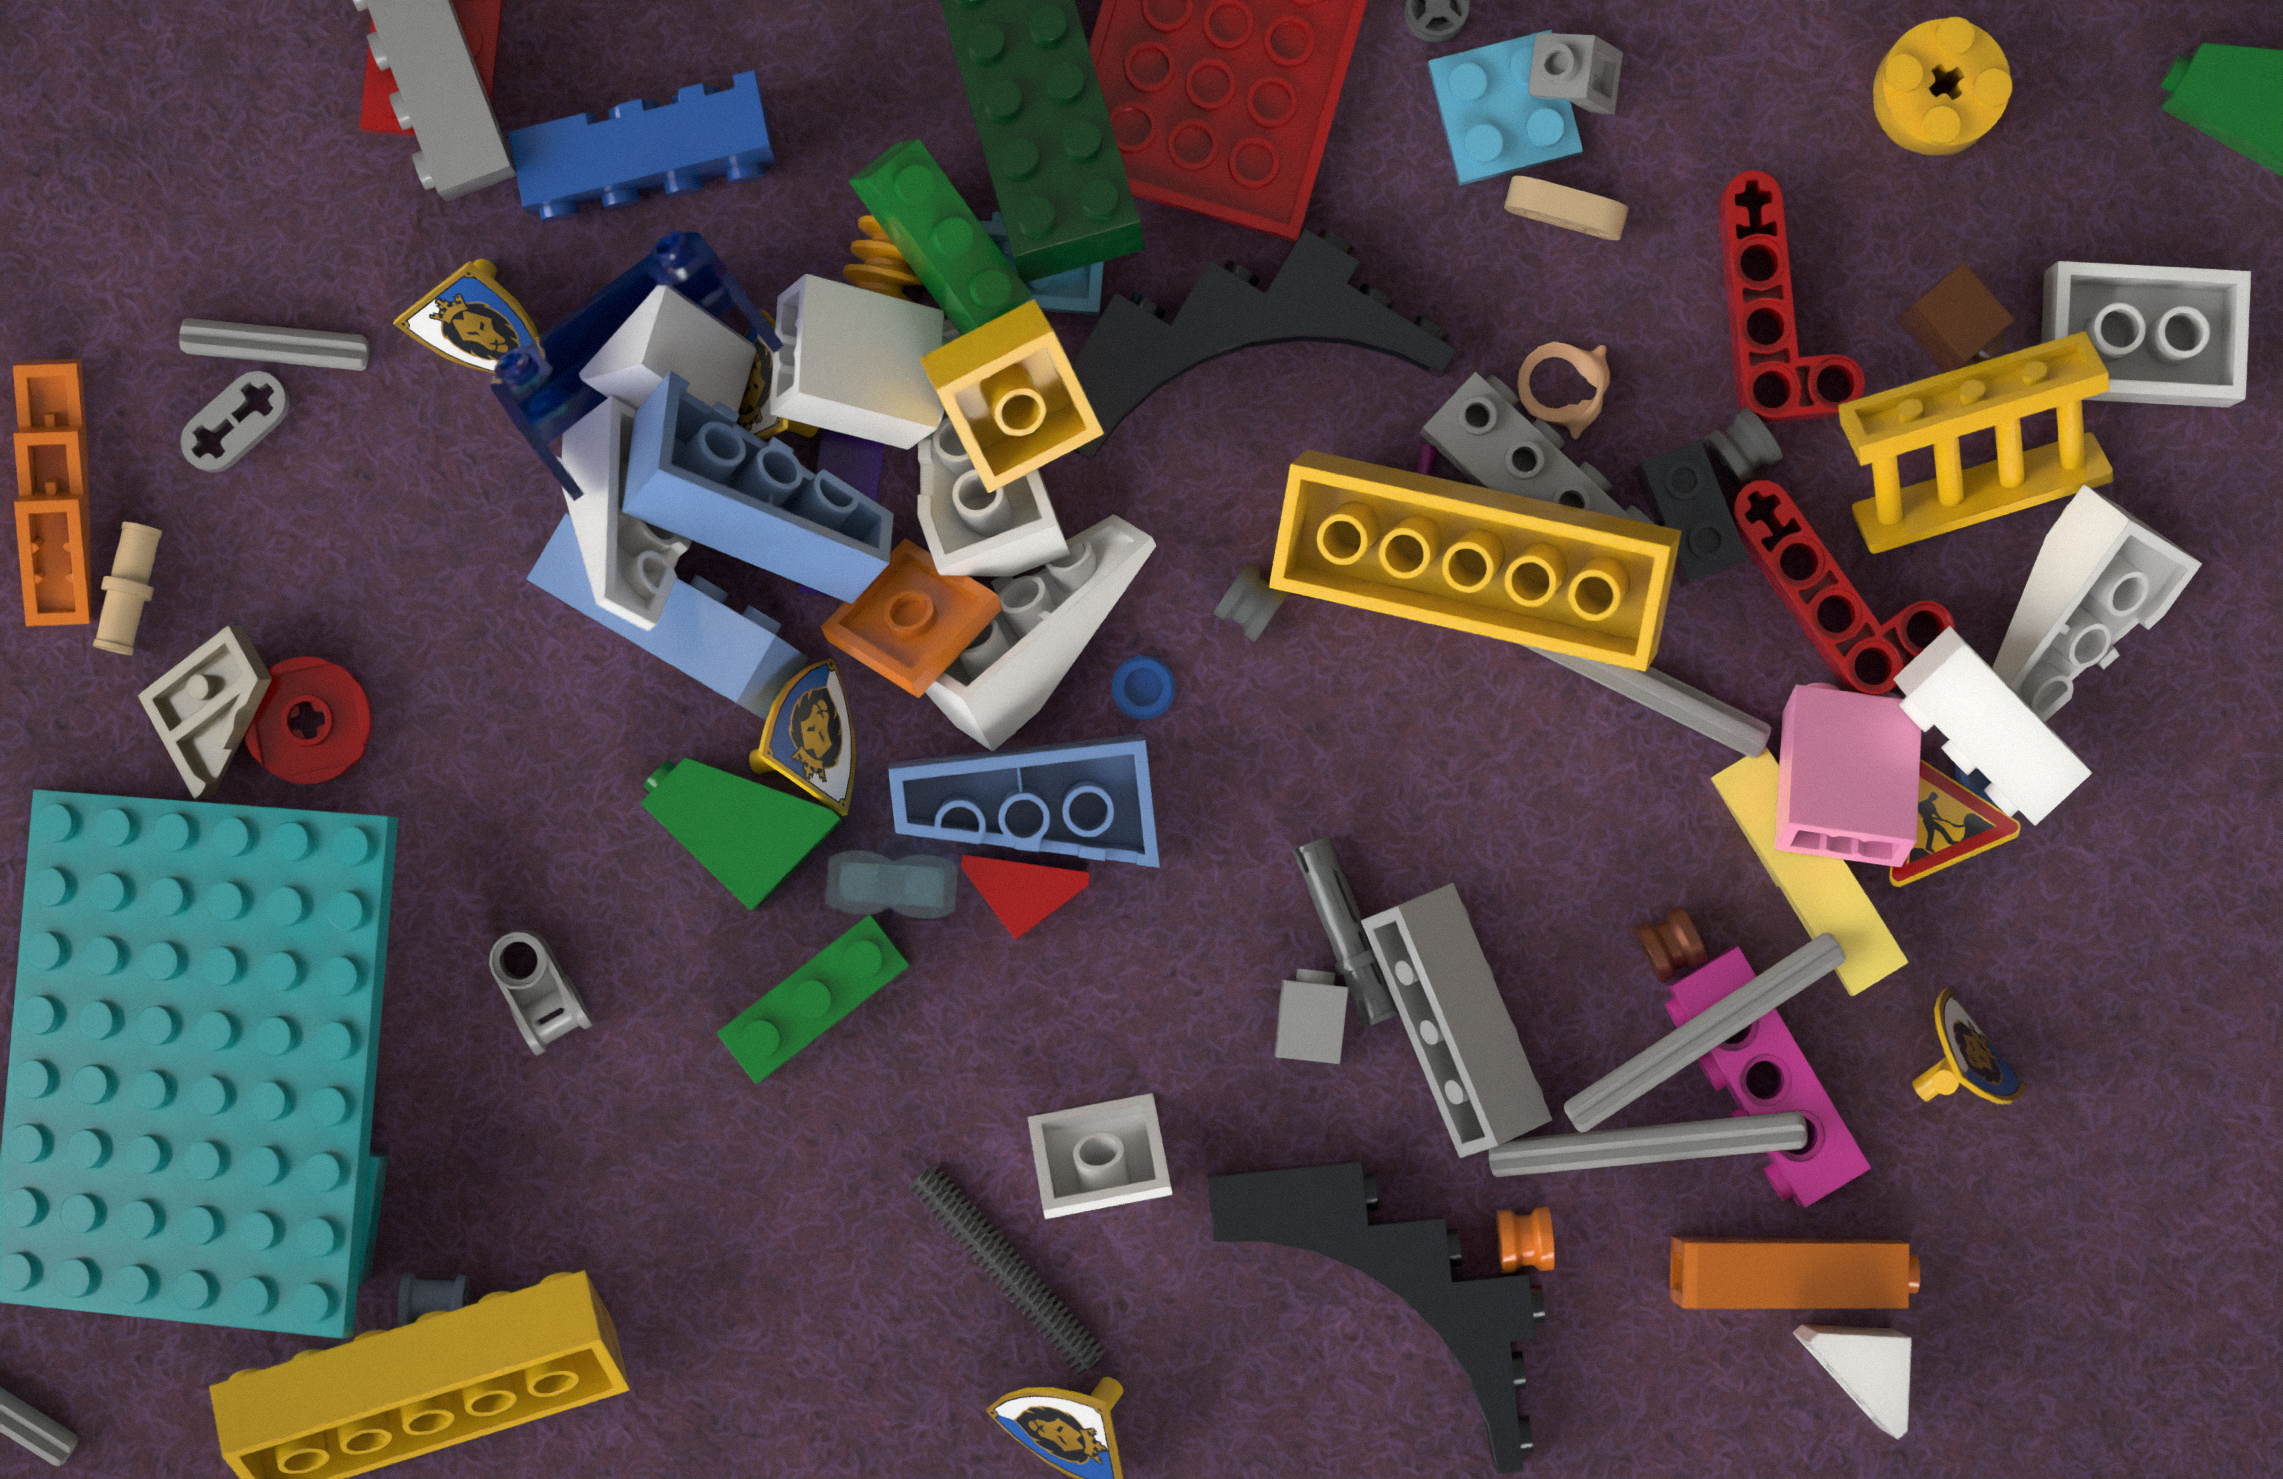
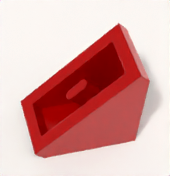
[961,855,1090,940]

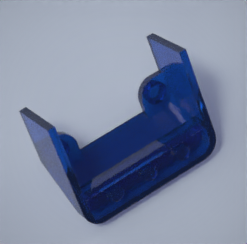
[490,231,784,502]

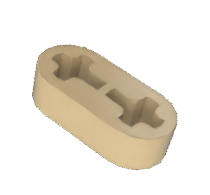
[1504,176,1629,240]

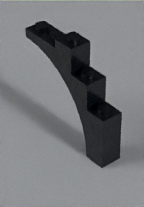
[1071,228,1456,462]
[1207,1159,1545,1474]

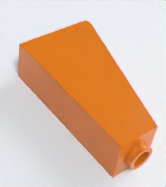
[1670,1236,1920,1309]

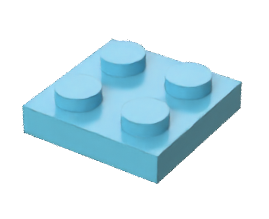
[1427,30,1583,186]

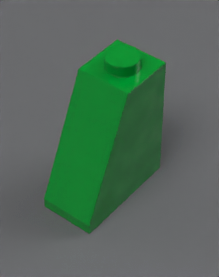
[2160,43,2283,177]
[640,757,843,912]

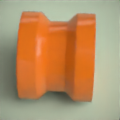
[1496,1207,1554,1274]

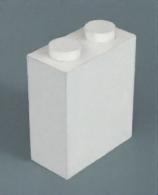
[770,274,948,450]

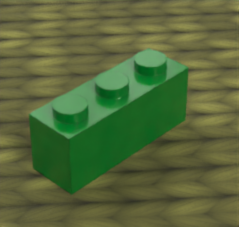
[848,138,1032,336]
[716,914,912,1084]

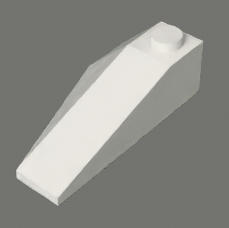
[917,320,1070,577]
[561,396,692,631]
[1992,484,2202,722]
[925,514,1156,752]

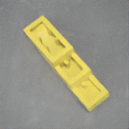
[1710,746,1909,996]

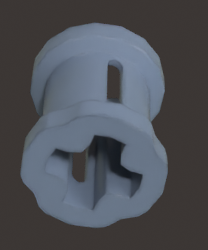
[398,1272,470,1327]

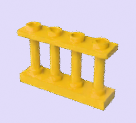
[1838,331,2113,554]

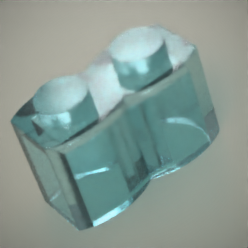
[826,850,960,919]

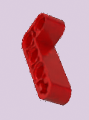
[1718,170,1865,423]
[1728,480,1955,695]

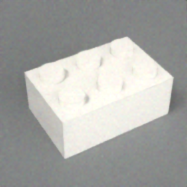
[2041,261,2251,407]

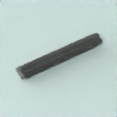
[909,1163,1106,1375]

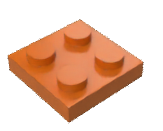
[821,538,1003,698]

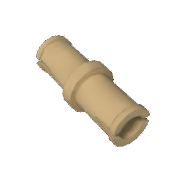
[93,522,162,656]

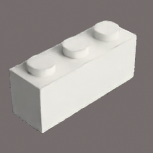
[1893,626,2092,826]

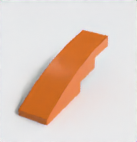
[13,359,92,626]

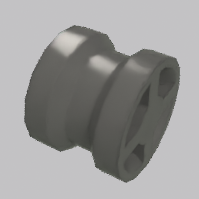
[1404,0,1470,44]
[1704,407,1783,488]
[1213,562,1290,643]

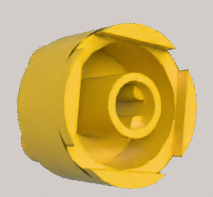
[1873,17,2012,156]

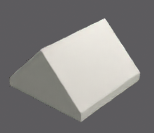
[579,280,757,413]
[1028,1093,1173,1219]
[1793,1324,1911,1440]

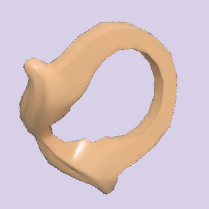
[1517,342,1610,440]

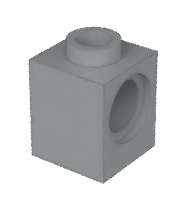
[1274,969,1348,1064]

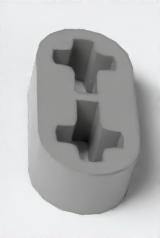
[180,371,290,473]

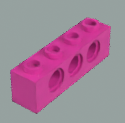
[1664,946,1871,1208]

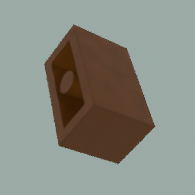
[1896,261,2015,373]

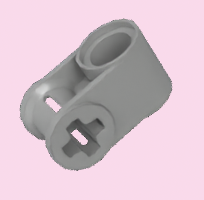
[489,930,594,1056]

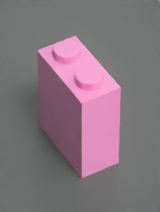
[1775,683,1921,867]

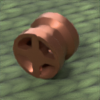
[1633,905,1708,984]

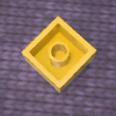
[919,299,1104,493]

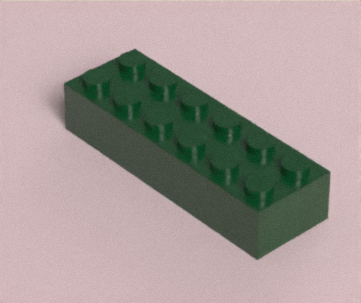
[939,0,1145,283]

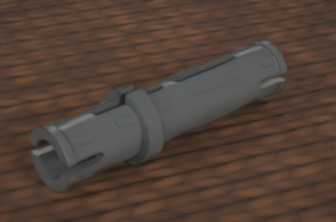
[1292,836,1399,1029]

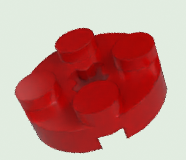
[244,656,374,785]

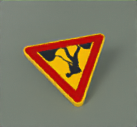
[1889,759,2021,887]

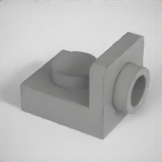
[1528,33,1623,115]

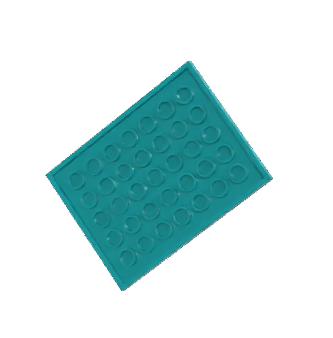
[0,789,398,1339]

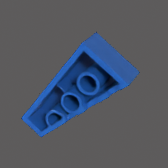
[508,70,778,222]

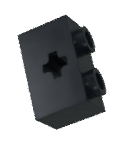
[1634,440,1748,587]

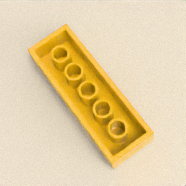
[1269,449,1682,672]
[209,1270,630,1479]

